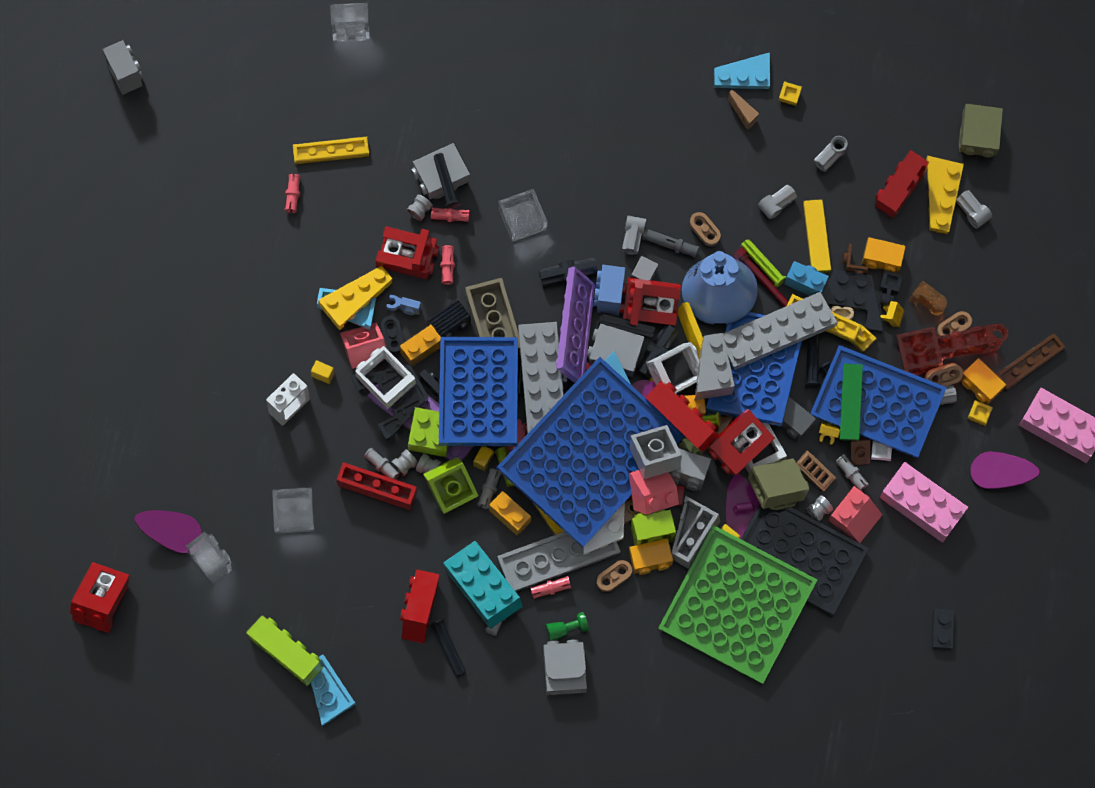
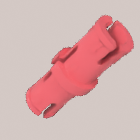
[285,174,301,213]
[431,207,469,222]
[440,245,455,285]
[530,576,571,599]

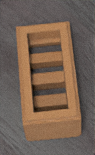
[728,90,759,130]
[796,451,836,492]

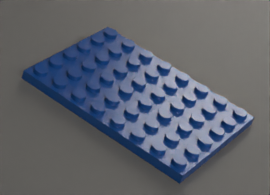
[496,357,684,548]

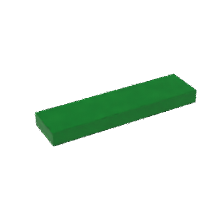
[840,364,863,441]

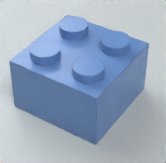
[593,265,625,316]

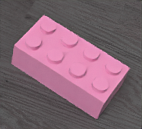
[1019,388,1095,463]
[879,462,968,543]

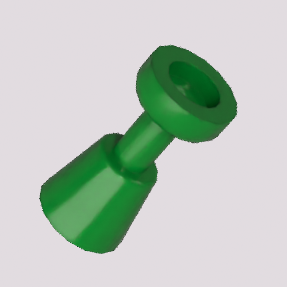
[546,612,589,641]

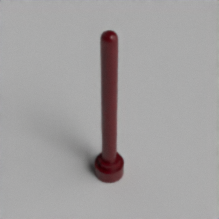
[732,247,789,307]

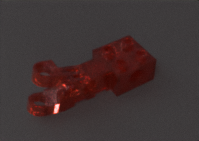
[897,324,1008,375]

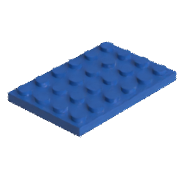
[706,312,802,426]
[439,337,518,446]
[810,345,947,459]

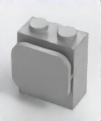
[411,143,470,200]
[587,324,644,377]
[543,640,587,695]

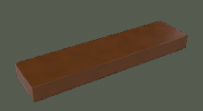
[996,333,1066,391]

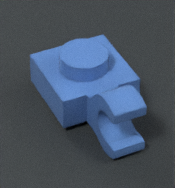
[387,295,421,315]

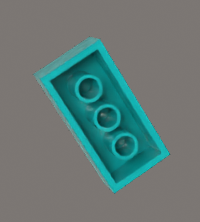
[443,541,523,629]

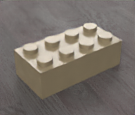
[465,278,521,356]

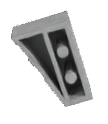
[694,333,735,400]
[672,496,720,569]

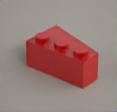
[875,150,929,218]
[400,570,440,644]

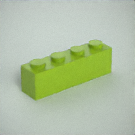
[246,616,323,686]

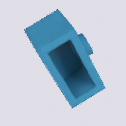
[784,261,829,296]

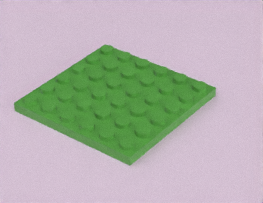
[658,525,817,684]

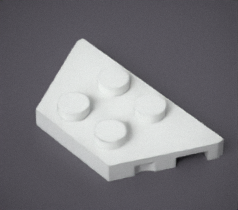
[583,502,625,555]

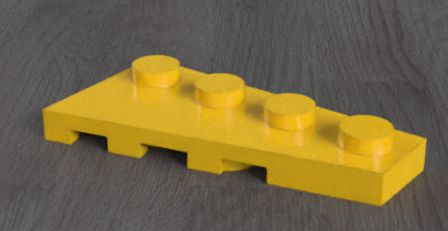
[926,156,964,234]
[318,266,392,330]

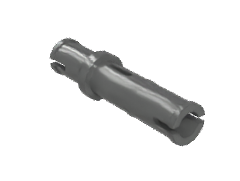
[642,228,699,258]

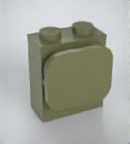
[959,104,1003,157]
[748,458,809,510]

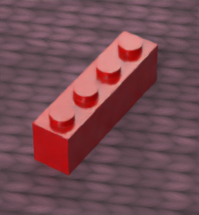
[645,381,719,452]
[337,462,417,511]

